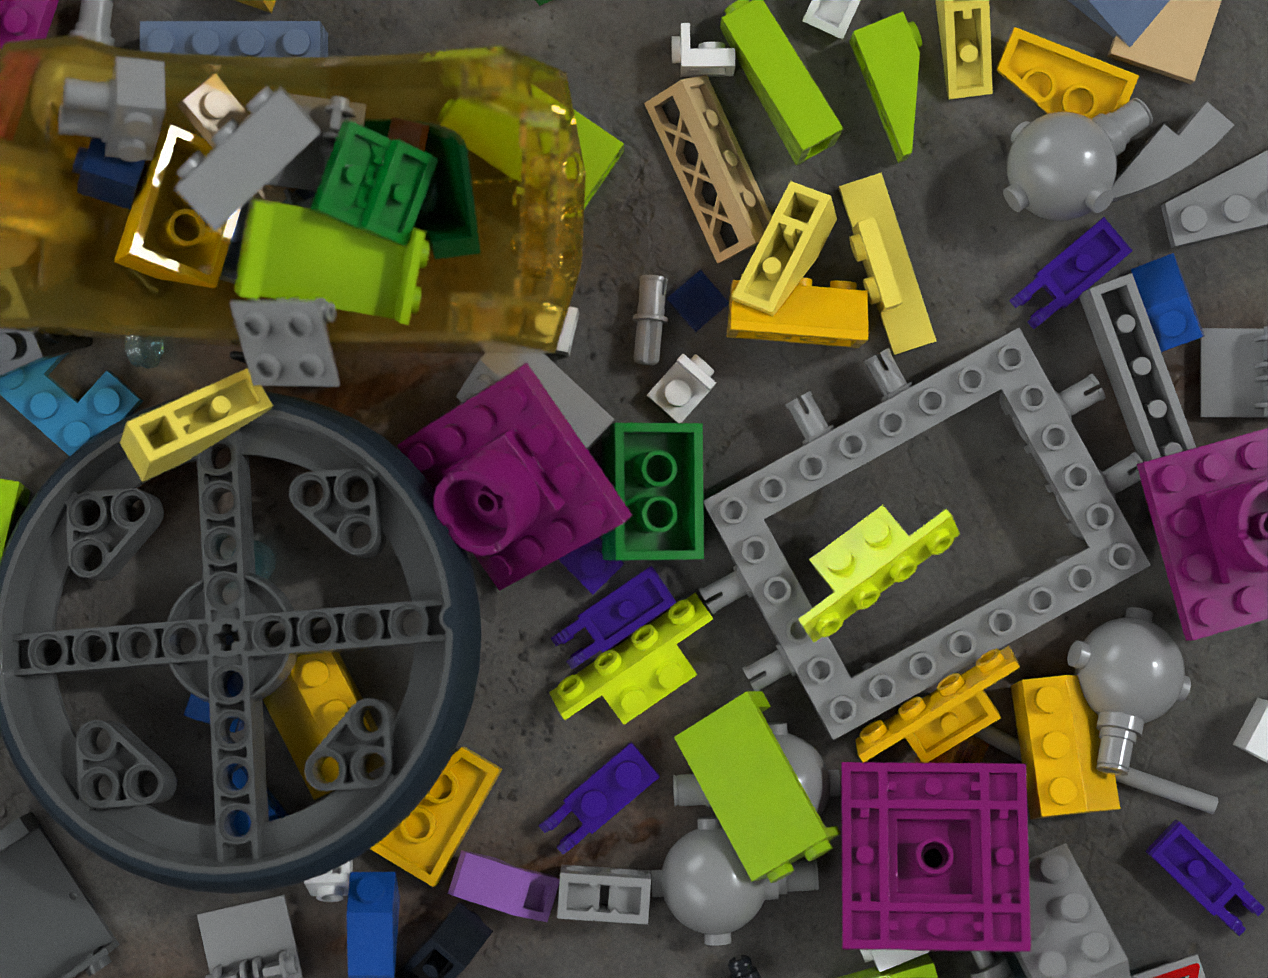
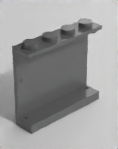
[0,812,120,978]

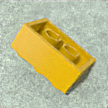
[114,125,241,288]
[727,274,869,348]
[262,652,385,800]
[1011,675,1120,819]

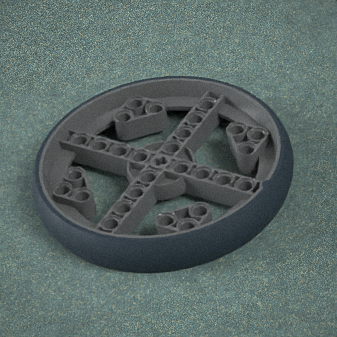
[0,392,482,894]

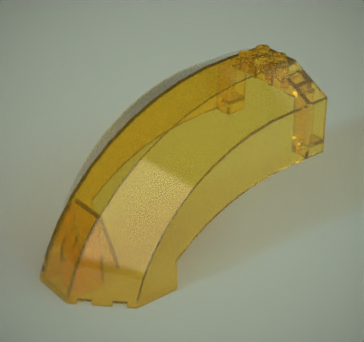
[0,35,586,353]

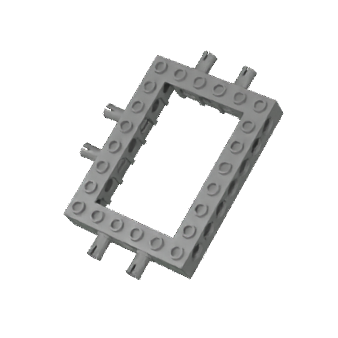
[699,328,1151,740]

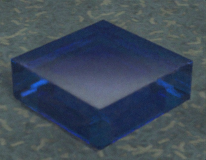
[667,270,729,333]

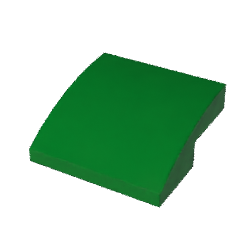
[310,121,438,246]

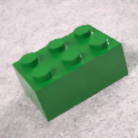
[602,423,704,560]

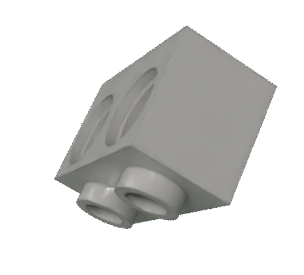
[557,864,651,925]

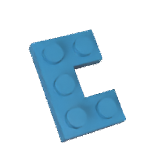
[0,353,144,456]

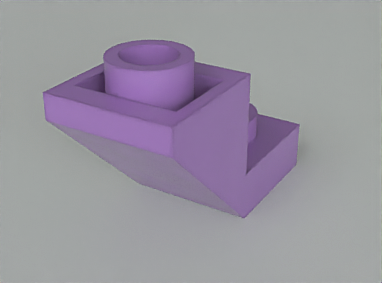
[448,850,560,922]

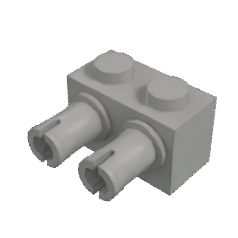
[58,57,165,162]

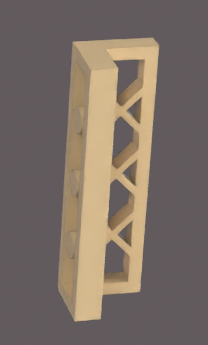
[644,74,772,264]

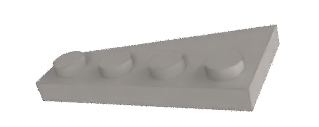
[1161,150,1268,248]

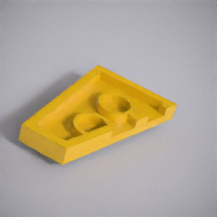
[996,27,1139,119]
[370,747,502,887]

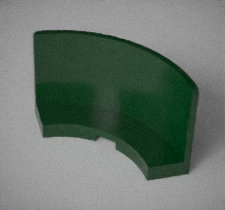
[364,118,481,259]

